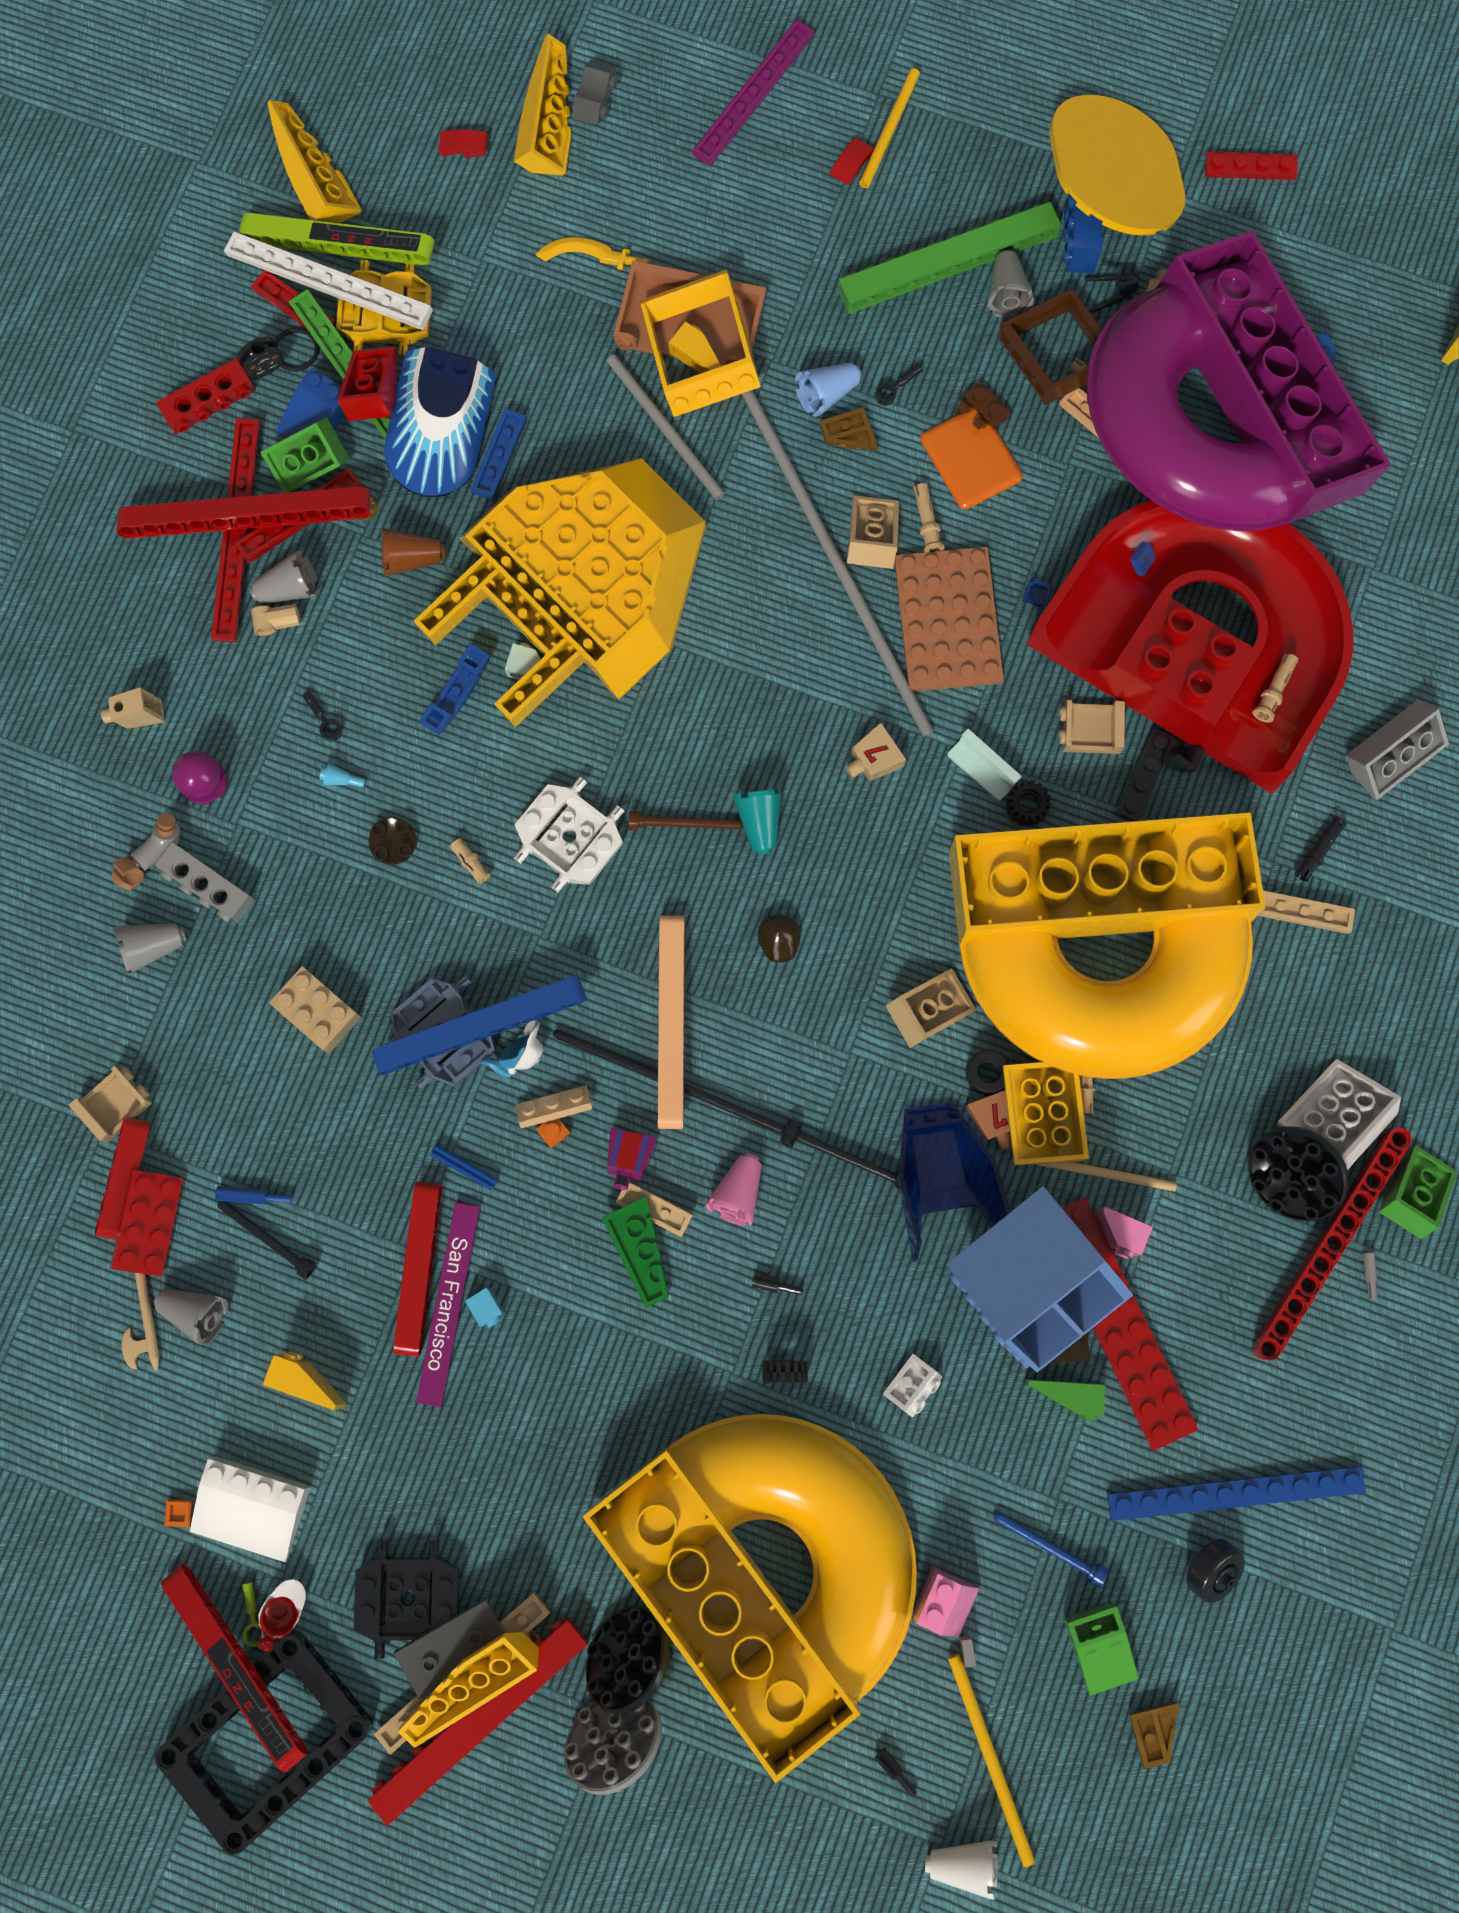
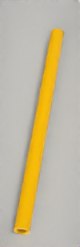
[948,1654,1035,1867]

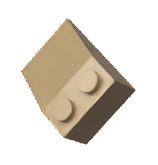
[846,495,899,569]
[886,968,976,1048]

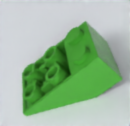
[1063,1602,1139,1696]

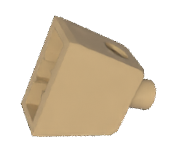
[101,687,165,729]

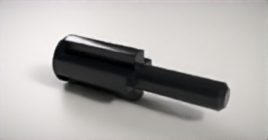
[752,1273,804,1295]
[874,1747,917,1797]

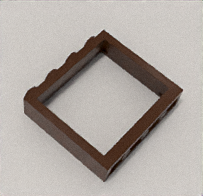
[999,289,1103,405]

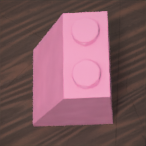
[912,1565,979,1637]

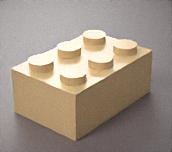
[269,966,362,1054]

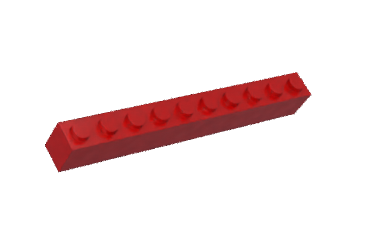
[367,1616,590,1826]

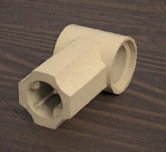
[251,604,301,636]

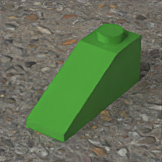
[1025,1379,1105,1421]

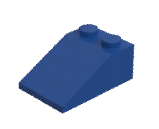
[276,367,346,438]

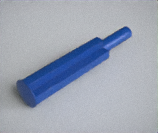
[215,1186,292,1205]

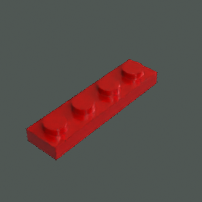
[1205,151,1297,180]
[251,270,336,329]

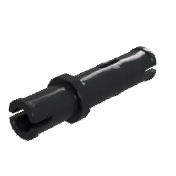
[1294,816,1347,882]

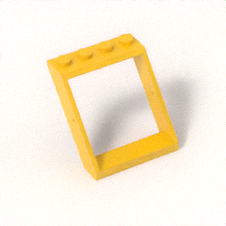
[640,269,761,417]

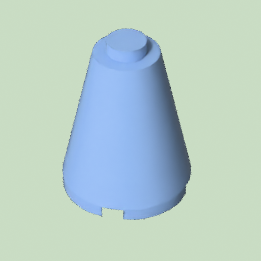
[795,362,861,417]

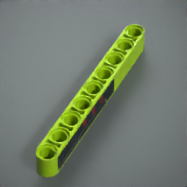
[238,213,435,265]

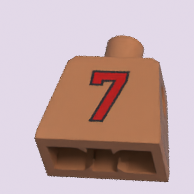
[965,1091,1012,1151]

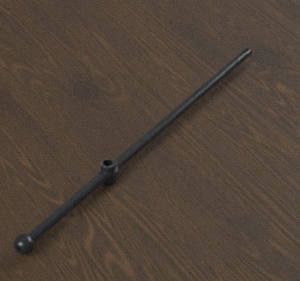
[553,1029,912,1191]

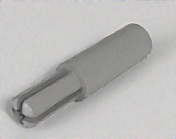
[1363,1253,1378,1300]

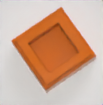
[164,1499,194,1527]

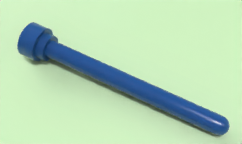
[993,1512,1109,1588]

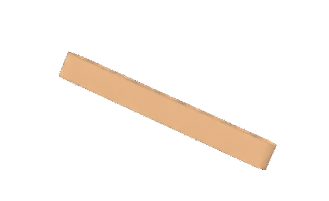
[658,915,685,1129]

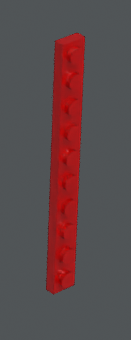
[211,418,261,642]

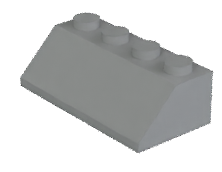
[1345,699,1449,801]

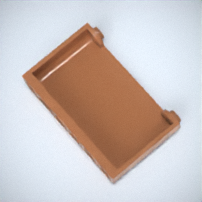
[613,260,766,366]

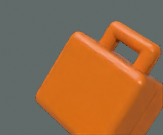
[920,409,1023,509]

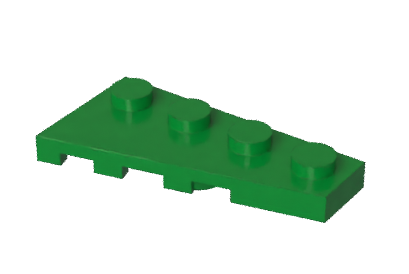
[602,1195,669,1308]

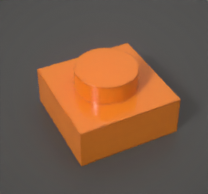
[536,1118,571,1149]

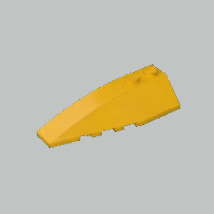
[514,33,571,176]
[267,100,362,223]
[398,1632,539,1748]

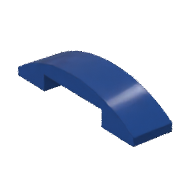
[419,643,491,735]

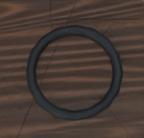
[275,328,319,371]

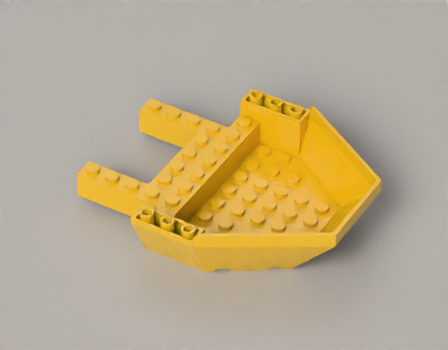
[414,458,707,727]

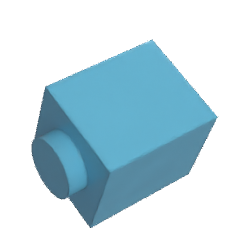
[465,1287,505,1328]

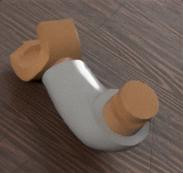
[110,813,180,891]

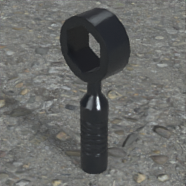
[875,364,923,406]
[302,691,342,742]

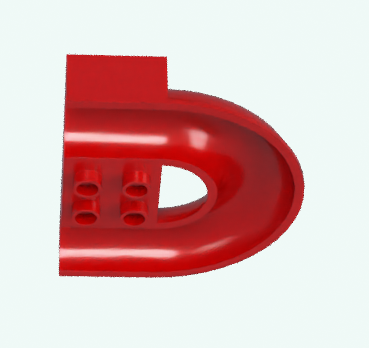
[1026,500,1353,794]

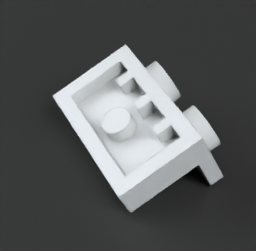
[883,1354,942,1417]

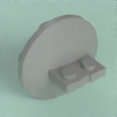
[564,1700,661,1795]

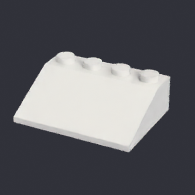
[1278,1059,1401,1170]
[190,1456,311,1562]

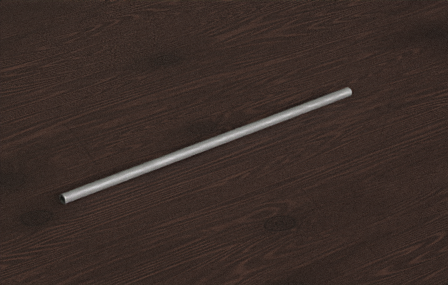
[742,390,934,737]

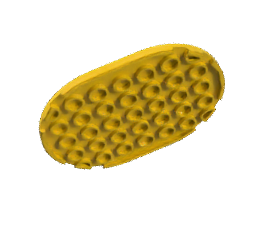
[1049,95,1185,235]

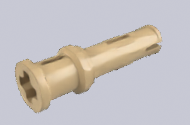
[913,483,945,553]
[1253,654,1298,723]

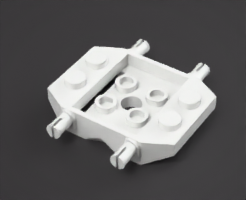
[513,777,625,893]

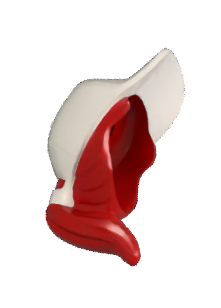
[257,1579,306,1652]

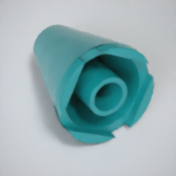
[733,789,781,855]

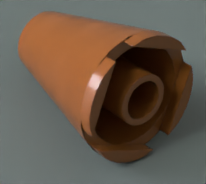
[381,528,445,576]

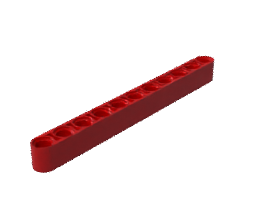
[116,487,371,539]
[1252,1128,1412,1360]

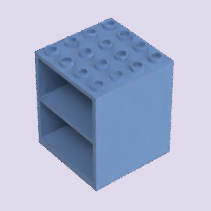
[946,1186,1133,1372]

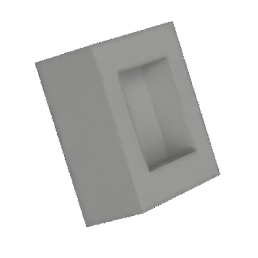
[959,1635,976,1668]

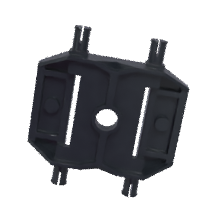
[353,1539,460,1659]

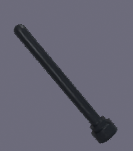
[217,1201,317,1280]

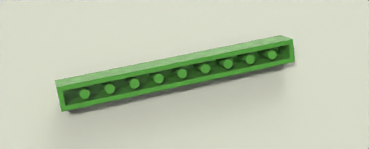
[838,202,1061,314]

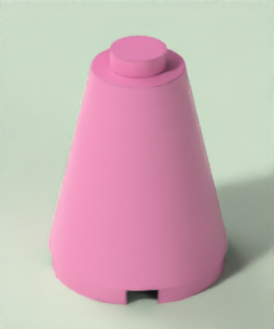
[706,1153,762,1226]

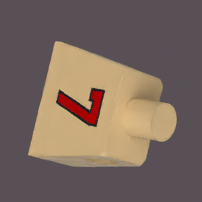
[845,723,906,781]

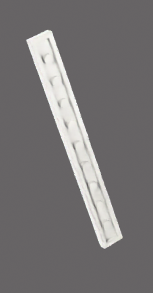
[224,232,433,330]

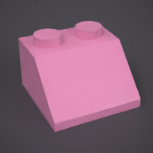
[1095,1207,1153,1259]

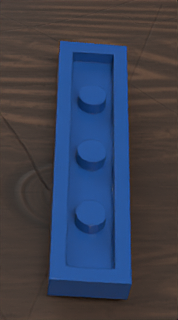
[471,408,527,501]

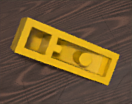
[669,322,721,374]

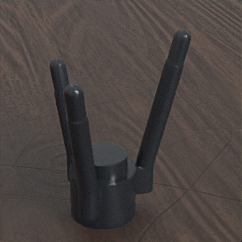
[1084,273,1138,313]

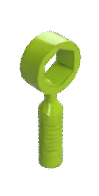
[242,1582,262,1647]

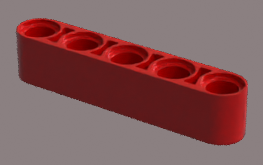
[94,1116,150,1240]

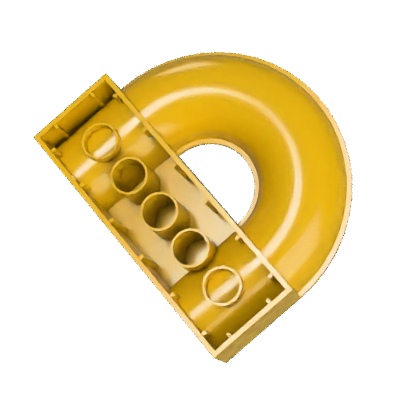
[948,813,1266,1079]
[582,1414,917,1783]

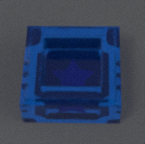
[1022,578,1053,609]

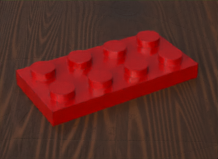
[110,1169,183,1277]

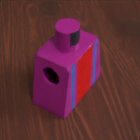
[607,1127,657,1190]

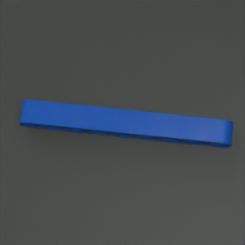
[372,976,587,1075]

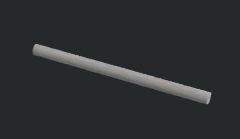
[607,354,725,500]

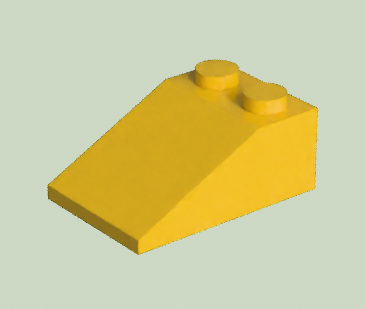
[263,1351,346,1410]

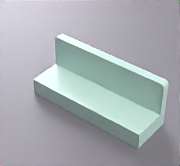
[947,729,1022,802]

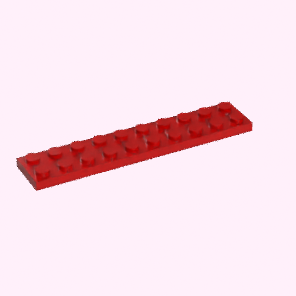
[1062,1197,1199,1451]

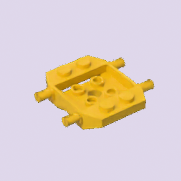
[336,260,432,359]

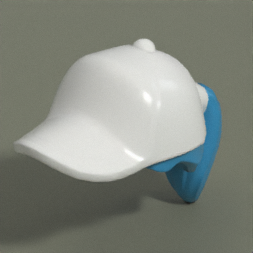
[481,1020,544,1078]

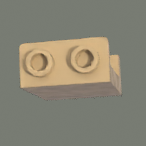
[1059,700,1125,754]
[69,1065,152,1143]

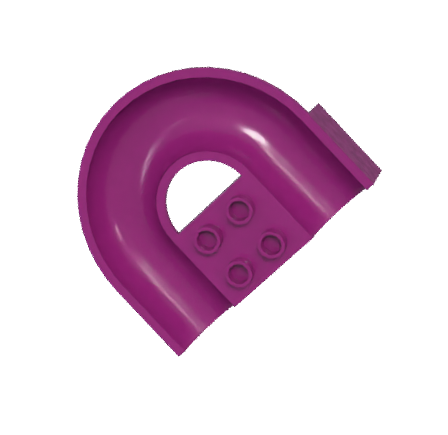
[1086,231,1391,531]

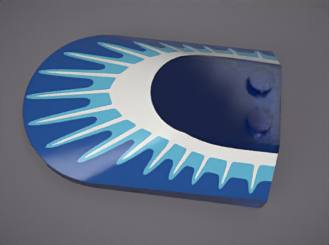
[384,347,497,497]

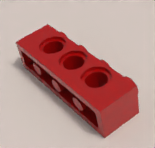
[155,358,256,435]

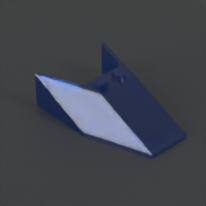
[898,1102,1012,1262]

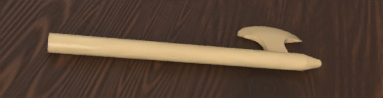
[1036,1162,1177,1192]
[121,1273,160,1370]

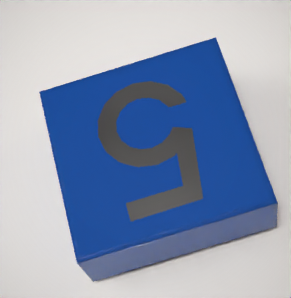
[1130,541,1156,576]

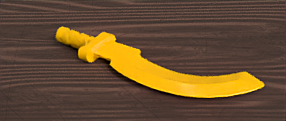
[536,237,649,270]

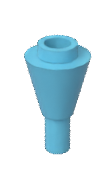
[320,762,365,788]

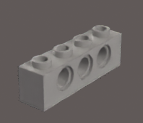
[155,842,255,923]

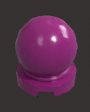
[172,751,228,805]

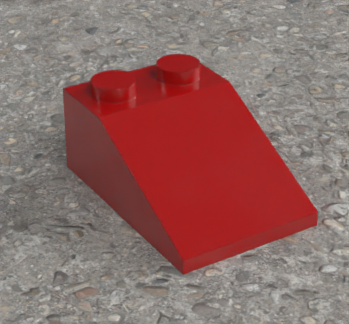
[337,346,397,421]

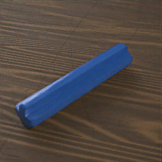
[430,1144,498,1190]

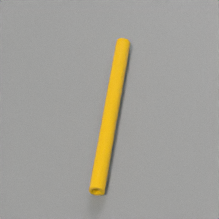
[859,68,920,188]

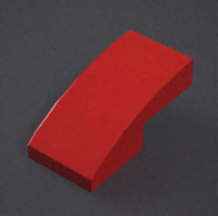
[438,130,488,158]
[829,137,874,185]

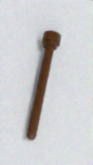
[629,811,743,830]

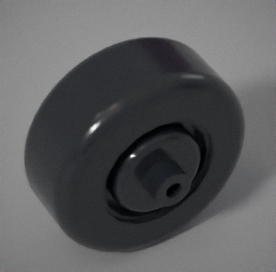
[1186,1539,1245,1603]

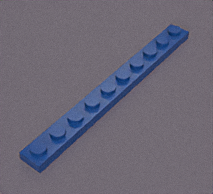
[1107,1466,1366,1521]

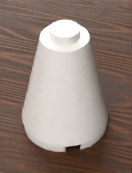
[925,1841,998,1900]

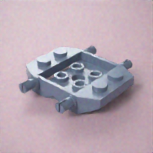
[386,975,496,1089]

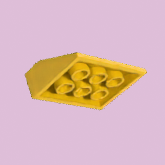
[1003,1062,1089,1165]

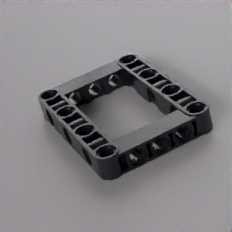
[155,1631,373,1855]

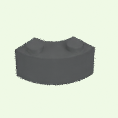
[572,59,618,126]

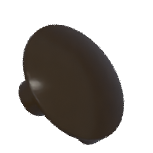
[369,817,416,865]

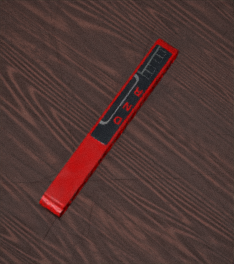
[161,1564,308,1773]

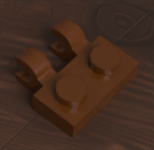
[955,381,1011,430]

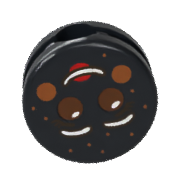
[237,337,284,379]

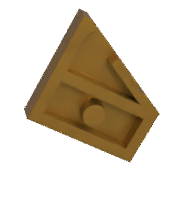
[819,407,878,452]
[1129,1701,1180,1769]

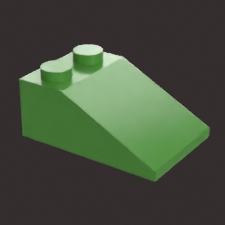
[261,417,350,493]
[1379,1145,1458,1239]

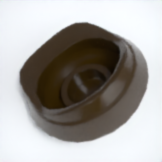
[758,914,801,963]

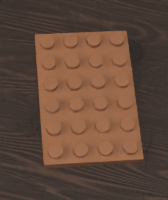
[894,547,1004,692]

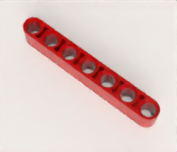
[393,1181,442,1357]

